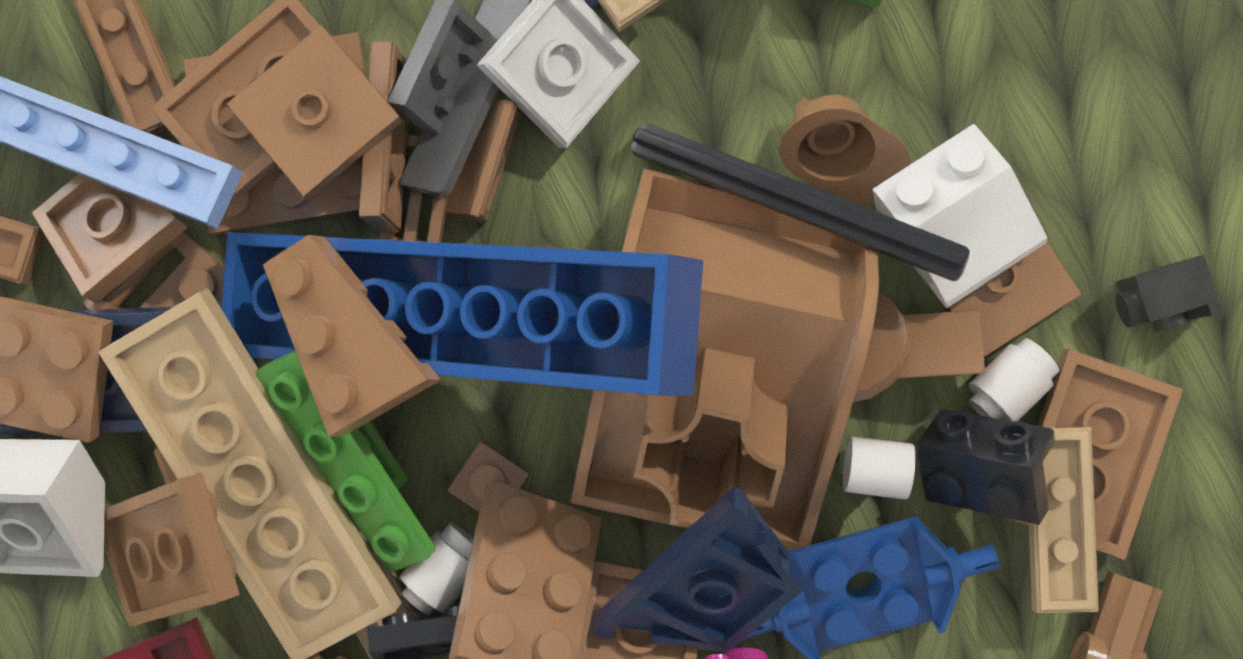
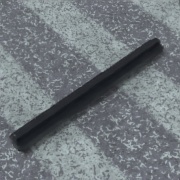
[631,123,970,281]

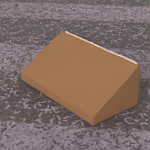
[446,100,520,224]
[898,310,985,378]

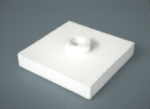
[477,0,640,148]

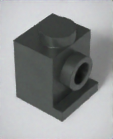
[1115,255,1223,332]

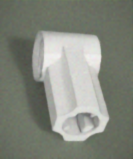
[838,436,915,500]

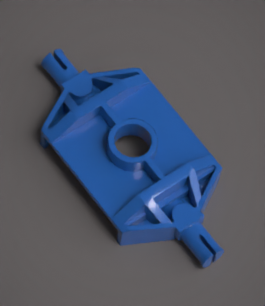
[746,516,999,659]

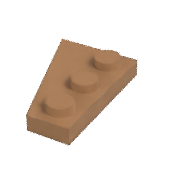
[263,235,441,437]

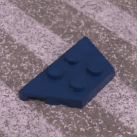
[593,487,803,653]

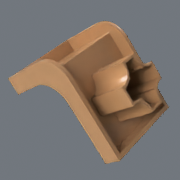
[570,169,879,551]

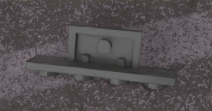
[387,0,532,198]

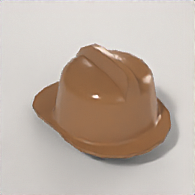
[779,94,912,206]

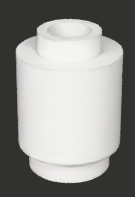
[969,338,1059,421]
[400,522,474,615]

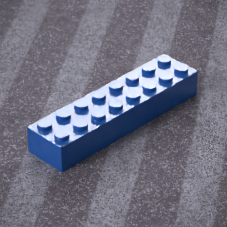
[222,232,703,396]

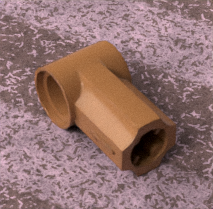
[1069,572,1163,659]

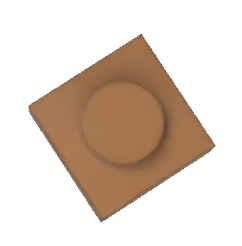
[447,441,531,512]

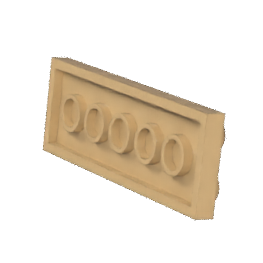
[98,288,402,659]

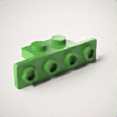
[256,350,436,572]

